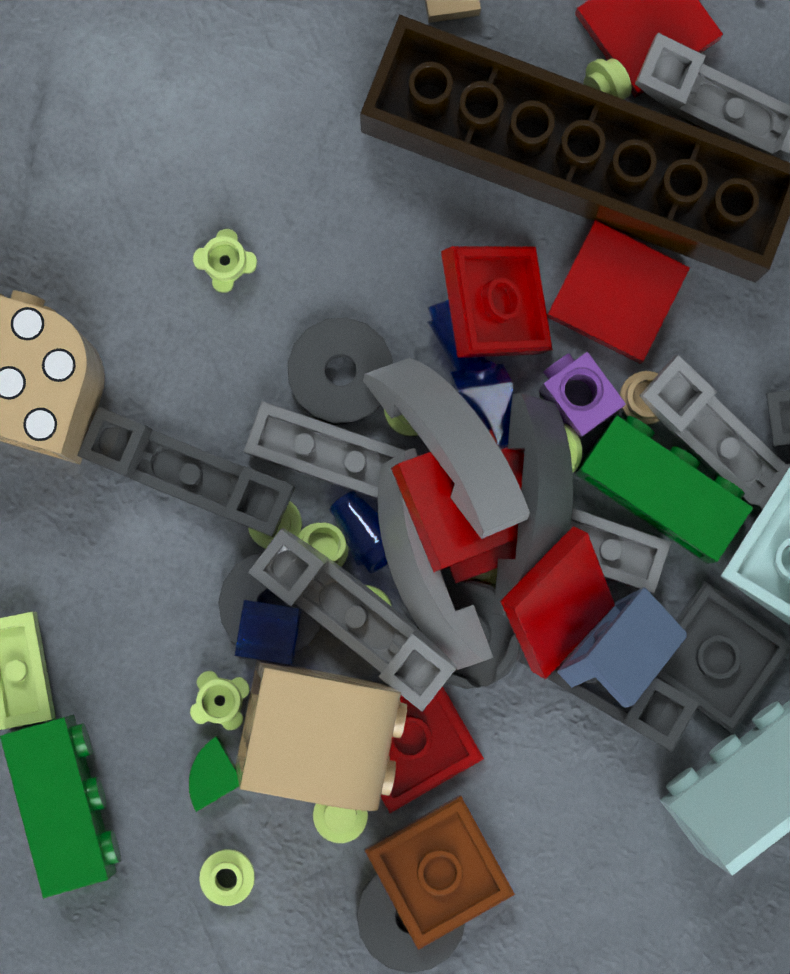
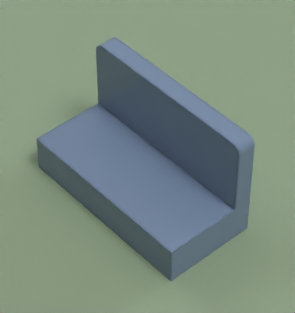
[557,587,687,708]

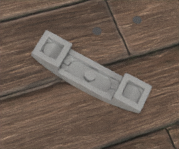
[635,33,790,162]
[640,355,790,515]
[363,358,530,539]
[378,448,493,670]
[248,528,457,711]

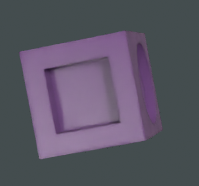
[539,352,626,439]

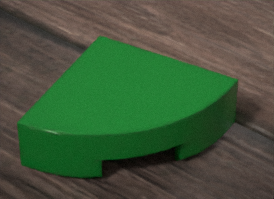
[189,736,239,812]

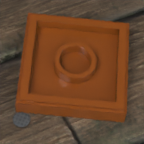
[364,795,515,950]

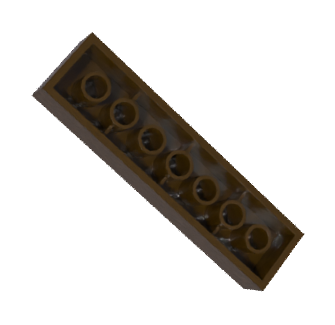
[360,14,790,283]

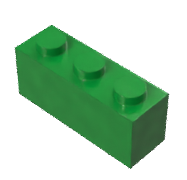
[575,416,753,564]
[0,714,121,899]

